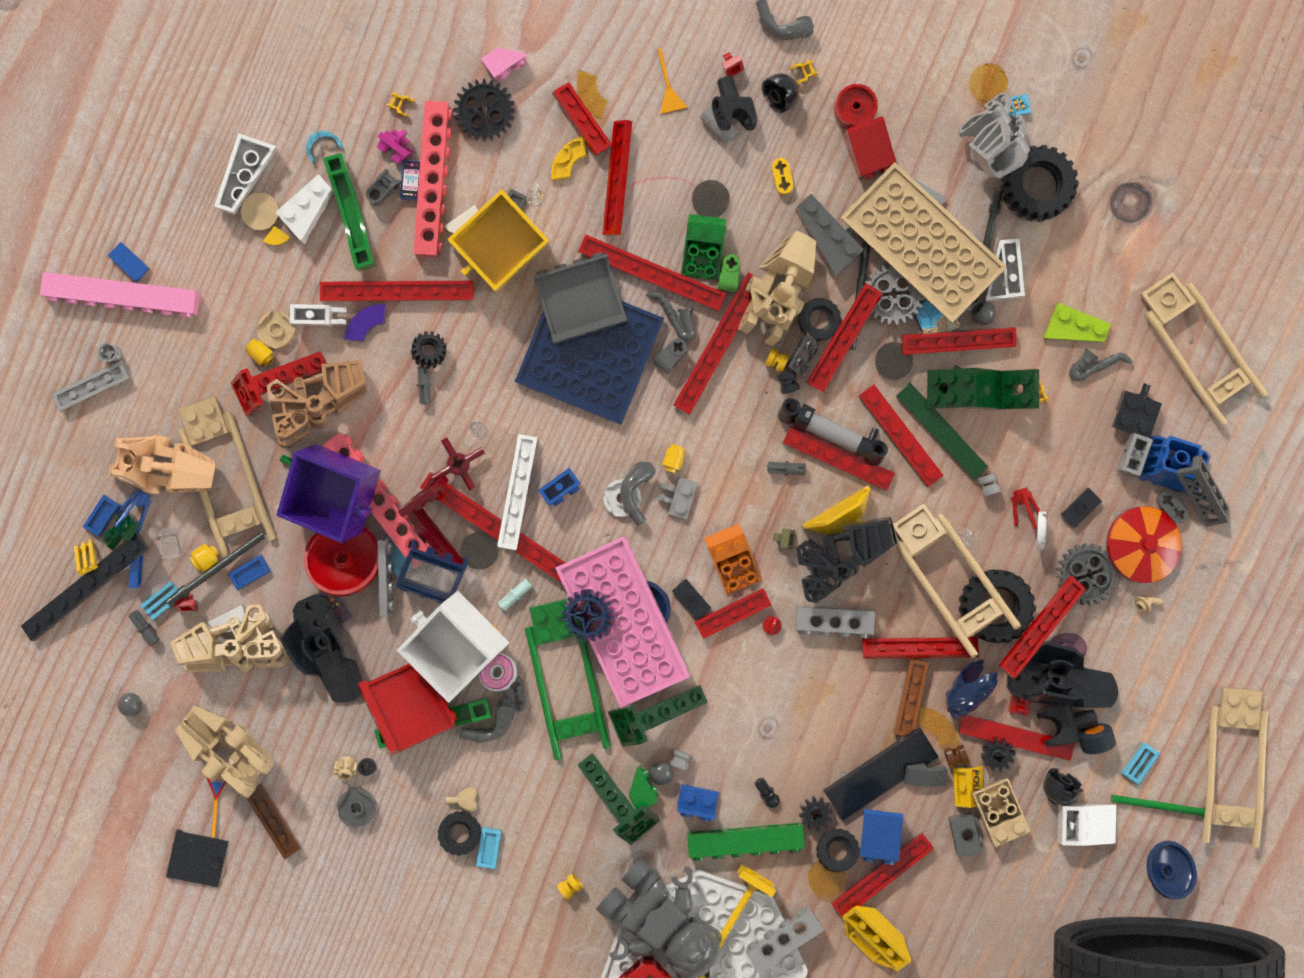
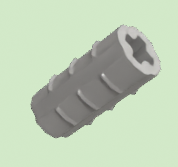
[700,106,739,145]

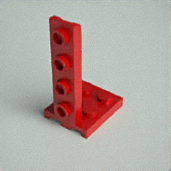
[230,351,327,417]

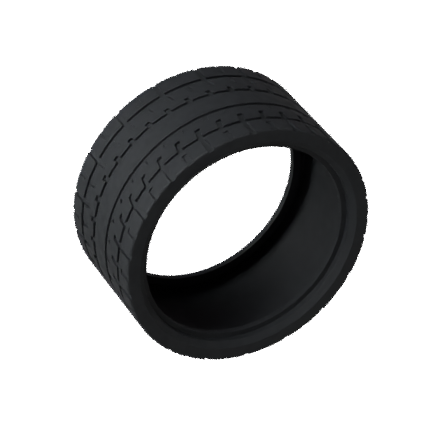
[1053,917,1285,978]

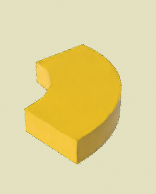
[551,137,586,181]

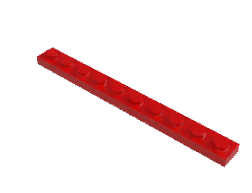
[420,472,566,584]

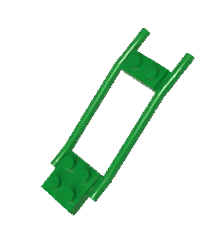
[524,598,611,760]

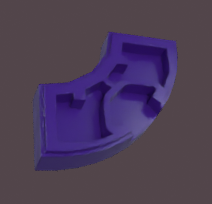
[344,304,386,341]

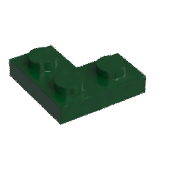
[103,512,140,550]

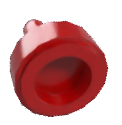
[762,616,782,635]

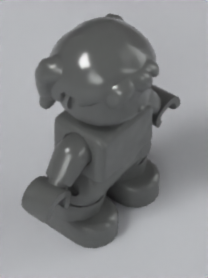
[596,857,722,978]

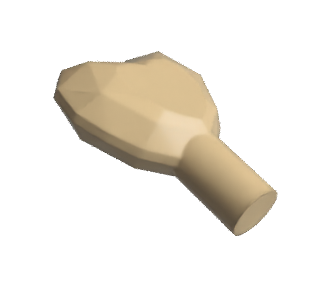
[446,787,477,812]

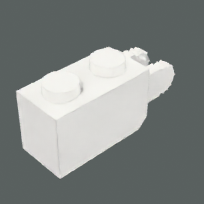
[290,304,346,327]

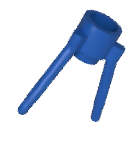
[115,488,151,533]

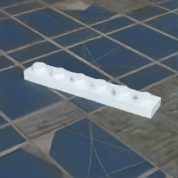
[497,434,537,551]

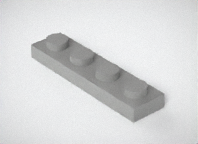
[51,361,131,412]
[378,538,395,617]

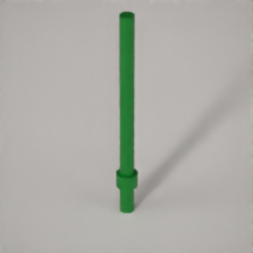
[1111,795,1205,818]

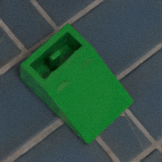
[681,214,727,280]

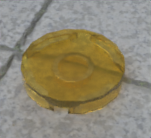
[969,63,1008,102]
[808,859,846,897]

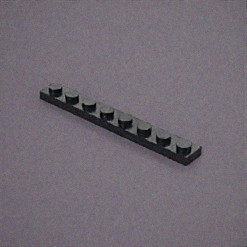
[21,533,150,641]

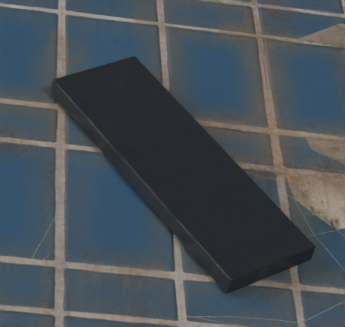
[823,727,939,820]

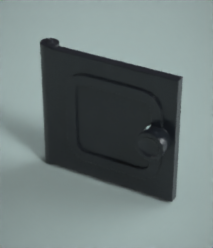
[166,829,229,887]

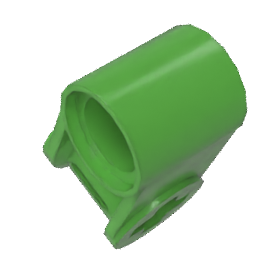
[717,254,740,293]

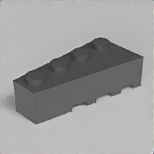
[795,194,864,279]

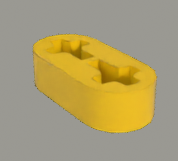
[772,158,793,195]

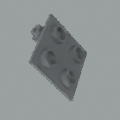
[787,333,819,377]

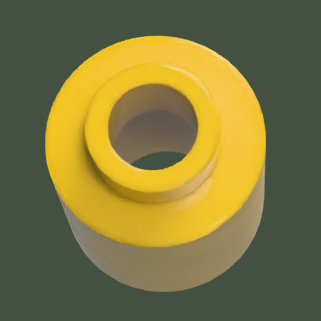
[245,339,274,367]
[662,444,685,474]

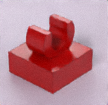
[722,52,745,77]
[174,592,198,611]
[1008,695,1031,716]

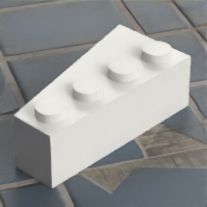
[214,133,277,215]

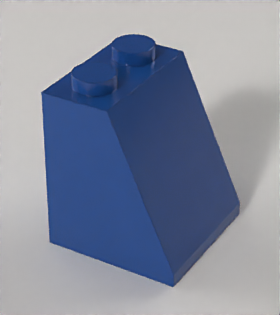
[860,809,904,865]

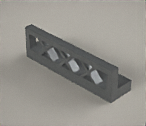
[1177,456,1230,527]

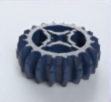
[562,589,614,642]

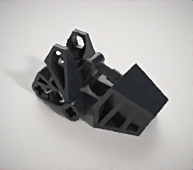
[796,517,898,603]

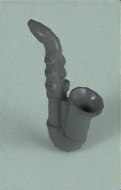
[646,291,696,342]
[1069,348,1133,382]

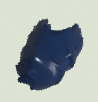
[945,659,998,719]

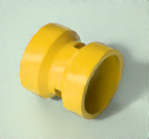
[764,348,790,373]
[557,873,584,900]

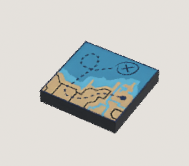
[913,301,962,333]

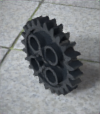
[453,79,516,142]

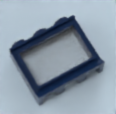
[396,540,468,604]

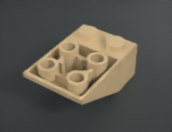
[972,778,1031,847]

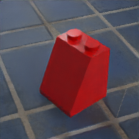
[843,116,897,180]

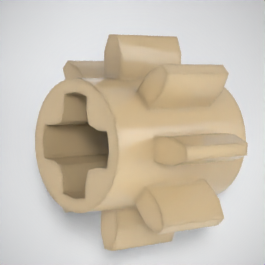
[334,756,358,780]

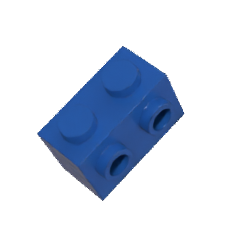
[538,468,581,507]

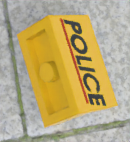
[953,766,984,808]

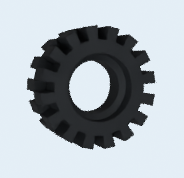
[411,331,447,369]

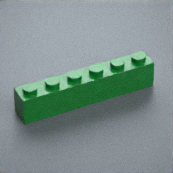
[687,822,805,861]

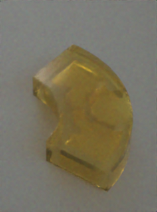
[577,70,608,120]
[918,707,959,745]

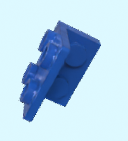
[677,783,719,822]

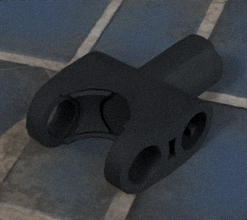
[712,76,757,131]
[1036,706,1098,747]

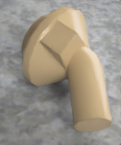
[1135,596,1163,613]

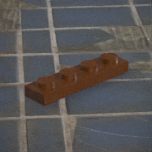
[246,783,302,859]

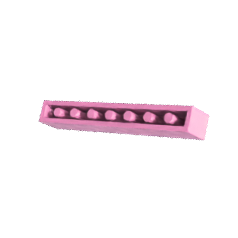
[40,272,200,318]

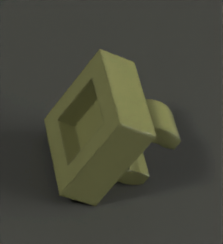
[773,528,795,549]

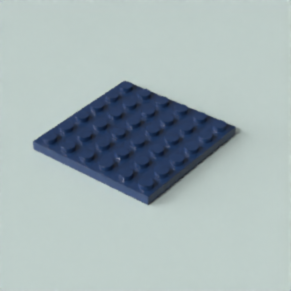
[515,301,664,425]

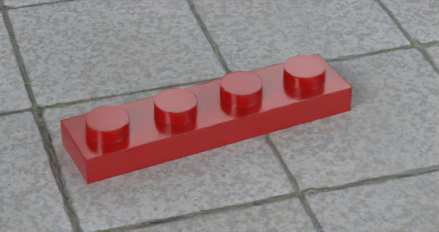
[552,82,612,156]
[694,588,772,639]

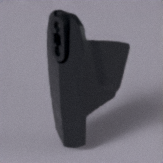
[279,594,363,702]
[1006,641,1118,708]

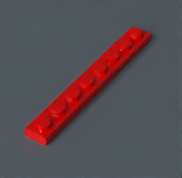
[578,234,726,312]
[673,272,757,415]
[320,280,474,302]

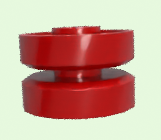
[834,84,878,129]

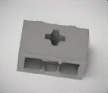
[1117,433,1153,477]

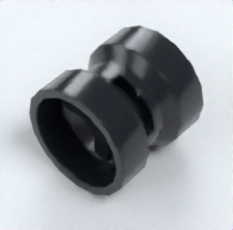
[777,371,800,395]

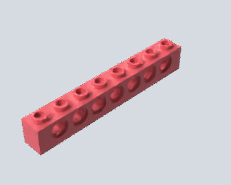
[413,101,453,258]
[322,432,435,569]

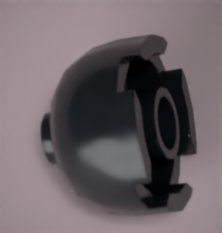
[761,73,799,113]
[1043,768,1083,805]

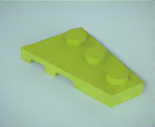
[1043,303,1111,342]

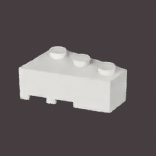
[275,174,334,244]
[986,238,1025,302]

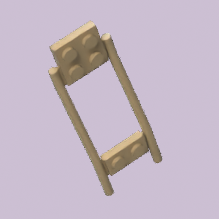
[1140,272,1269,426]
[177,396,276,557]
[893,504,1021,658]
[1202,687,1269,848]

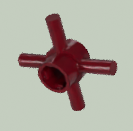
[431,437,485,491]

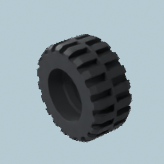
[1001,145,1079,222]
[958,569,1036,644]

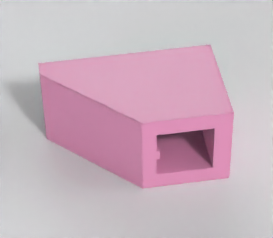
[481,48,527,82]

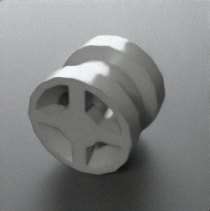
[670,749,693,770]

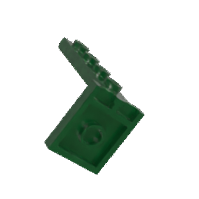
[608,685,707,747]
[578,753,660,845]

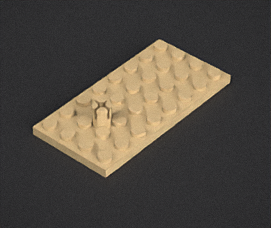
[841,162,1007,323]

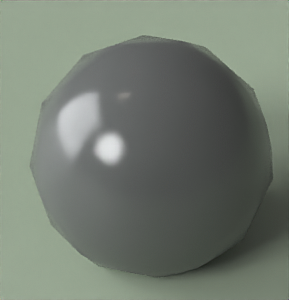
[972,301,996,325]
[118,693,142,717]
[650,763,674,785]

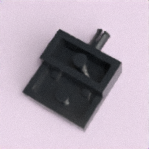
[1112,383,1162,438]

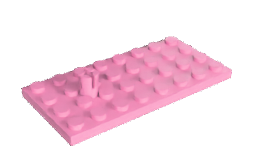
[556,536,691,708]

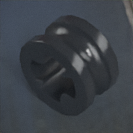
[358,758,376,776]

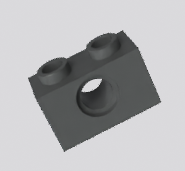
[948,812,983,858]

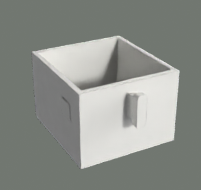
[397,591,509,703]

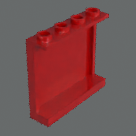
[358,663,457,756]

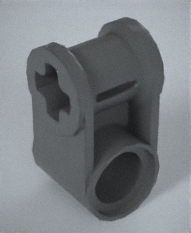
[366,169,401,206]
[653,338,687,374]

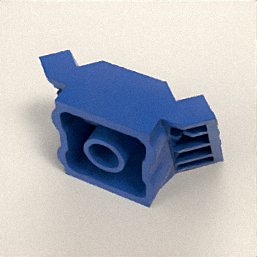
[1138,436,1211,496]

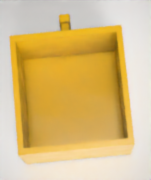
[447,189,549,293]

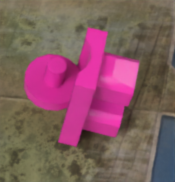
[377,129,414,164]

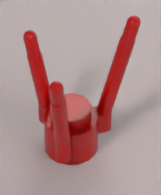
[1011,487,1041,530]

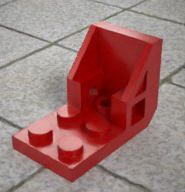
[618,956,672,978]

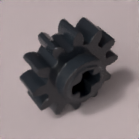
[981,737,1016,772]
[799,796,833,831]

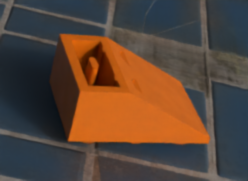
[704,524,762,594]

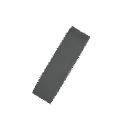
[1156,491,1188,523]
[506,676,527,712]

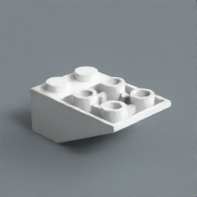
[1057,803,1116,846]

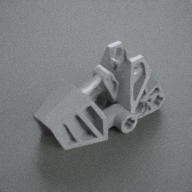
[959,92,1030,179]

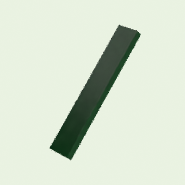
[896,383,988,480]

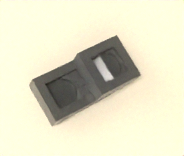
[904,763,948,787]

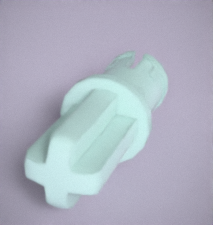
[498,578,533,611]

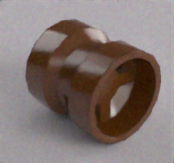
[944,744,968,768]

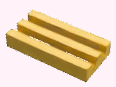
[74,539,98,576]

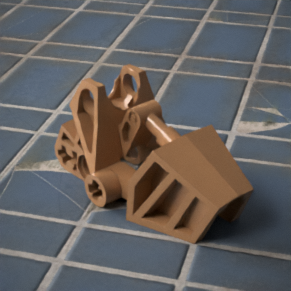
[267,360,367,449]

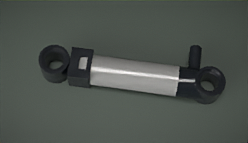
[778,398,888,466]

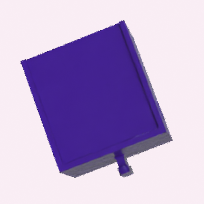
[276,444,381,543]

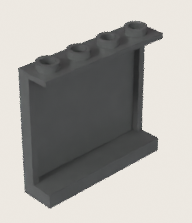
[533,252,628,345]

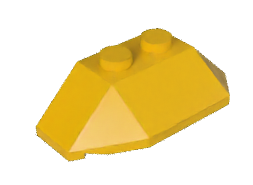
[801,486,870,535]
[842,906,911,971]

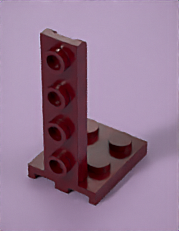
[398,474,463,574]

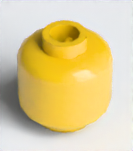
[189,544,219,572]

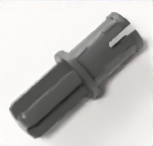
[416,366,432,405]
[767,461,806,476]
[129,610,160,646]

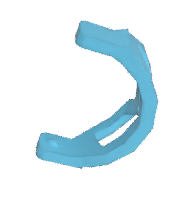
[306,131,343,163]

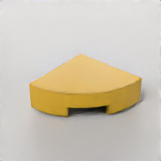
[263,226,291,245]

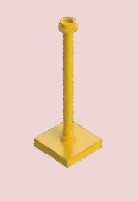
[699,864,776,978]

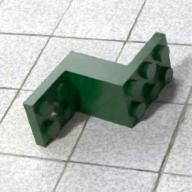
[927,368,1039,410]

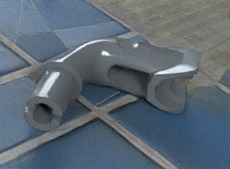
[756,0,814,40]
[620,461,656,525]
[460,698,515,743]

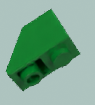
[629,765,659,810]

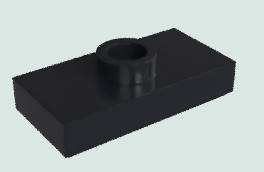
[1060,487,1102,528]
[672,579,711,620]

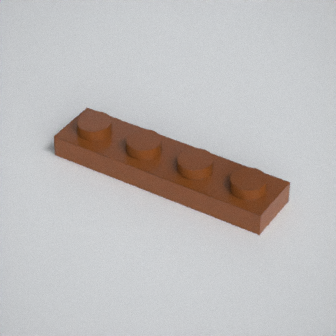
[893,659,929,736]

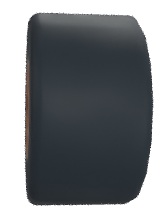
[1079,723,1116,754]

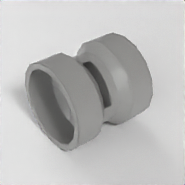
[98,343,122,364]
[977,473,1001,497]

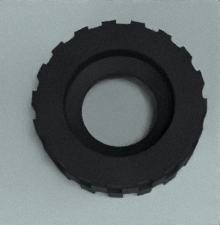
[798,298,841,341]
[438,811,481,856]
[816,828,860,873]

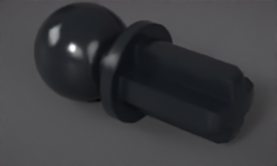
[755,778,780,808]

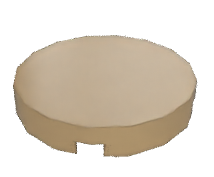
[241,192,279,231]
[257,311,296,349]

